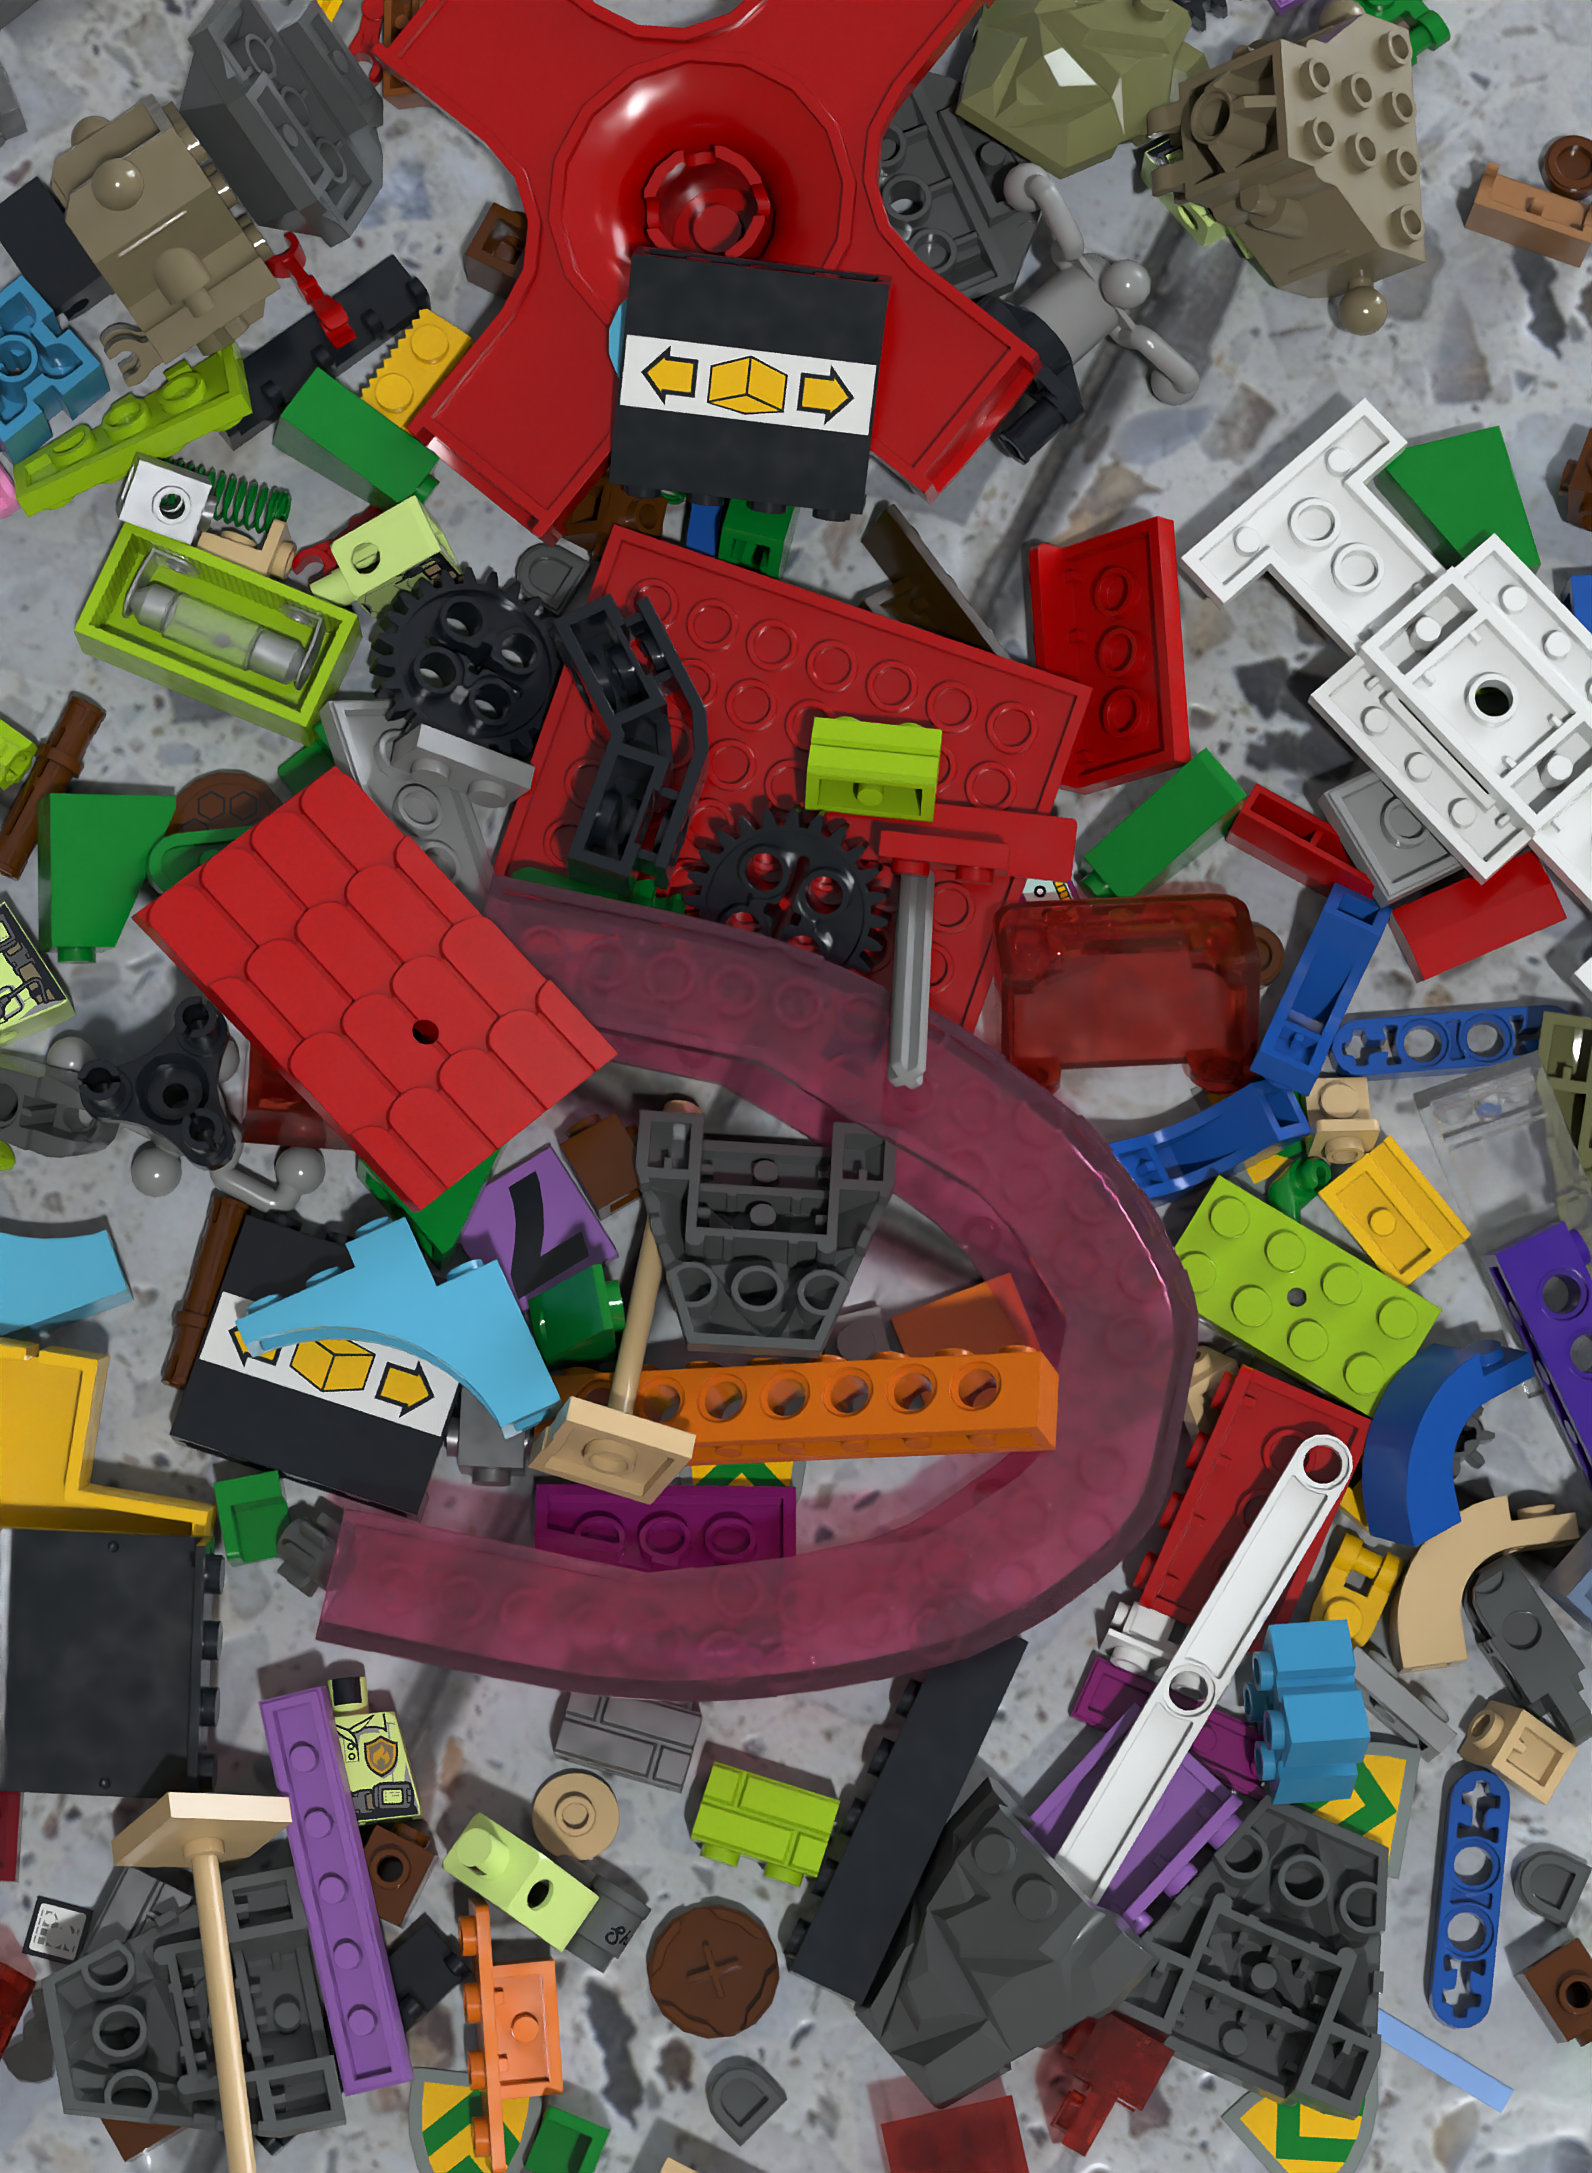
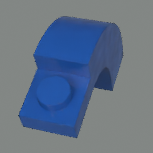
[1249,882,1393,1097]
[1087,1080,1312,1216]
[1362,1340,1535,1548]

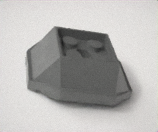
[179,0,383,248]
[878,72,1042,304]

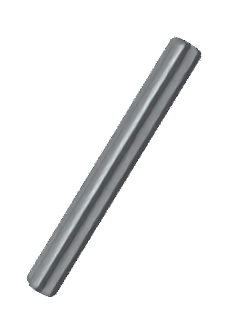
[887,870,935,1090]

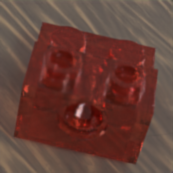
[1049,2013,1175,2157]

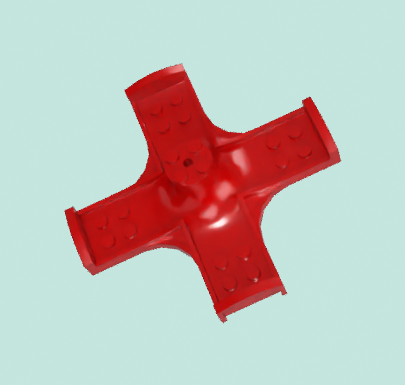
[370,0,1043,549]

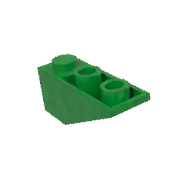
[528,1264,626,1372]

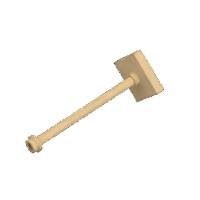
[528,1100,702,1505]
[111,1792,292,2173]

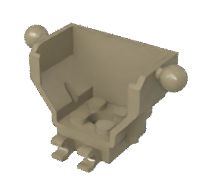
[1147,0,1426,336]
[50,94,281,387]

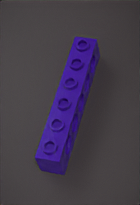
[1480,1221,1592,1492]

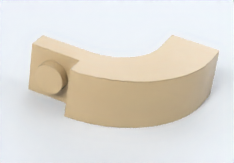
[1389,1495,1580,1674]

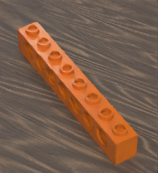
[533,1345,1059,1466]

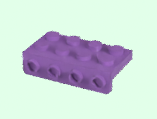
[1028,1703,1243,1935]

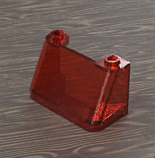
[993,893,1261,1104]

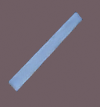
[1377,2008,1514,2113]

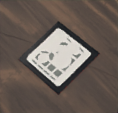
[22,1896,94,1965]

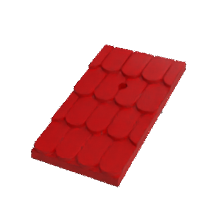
[131,765,618,1213]

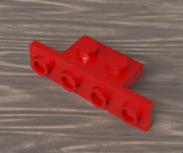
[825,803,1078,885]

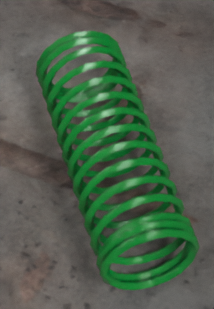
[157,456,292,535]

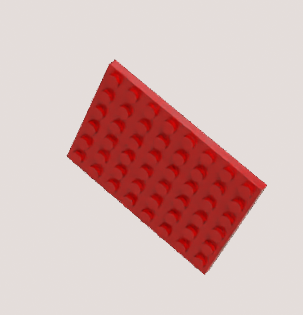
[493,524,1093,1050]

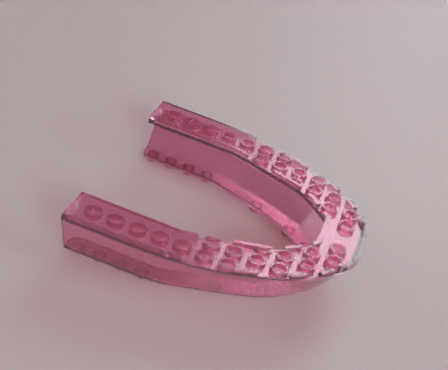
[315,874,1198,1702]

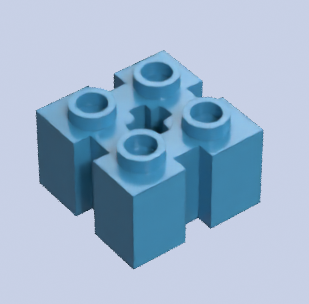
[0,275,111,466]
[1243,1619,1371,1805]

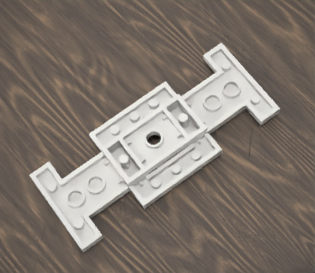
[1179,398,1592,1002]

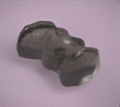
[2,1986,55,2084]

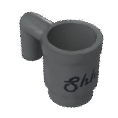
[528,1855,652,1974]

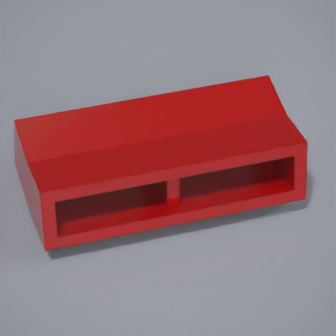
[1226,783,1375,900]
[1389,850,1567,983]

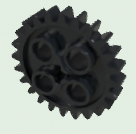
[369,567,565,760]
[682,804,892,1013]

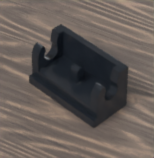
[0,176,115,321]

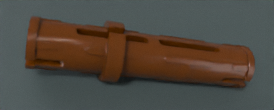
[0,696,106,881]
[161,1196,252,1391]

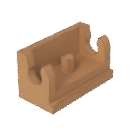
[1464,161,1592,268]

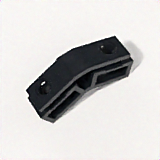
[552,593,709,898]

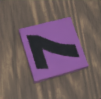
[460,1147,619,1316]

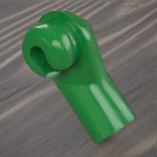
[1267,1157,1332,1225]

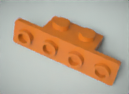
[458,1897,563,2173]

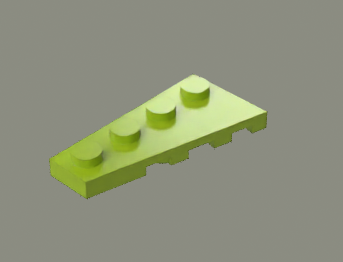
[13,341,253,518]

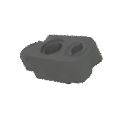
[0,1053,120,1158]
[1464,1555,1592,1747]

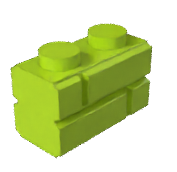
[805,716,942,823]
[691,1761,840,1888]

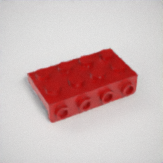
[1029,516,1191,795]
[1132,1364,1372,1654]

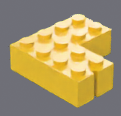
[0,1337,218,1536]

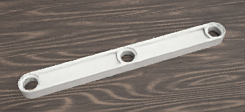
[1053,1435,1353,1905]

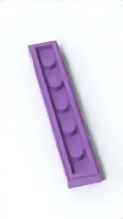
[258,1686,415,2097]

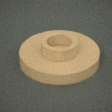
[532,1773,620,1862]

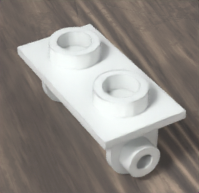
[1099,1600,1231,1702]

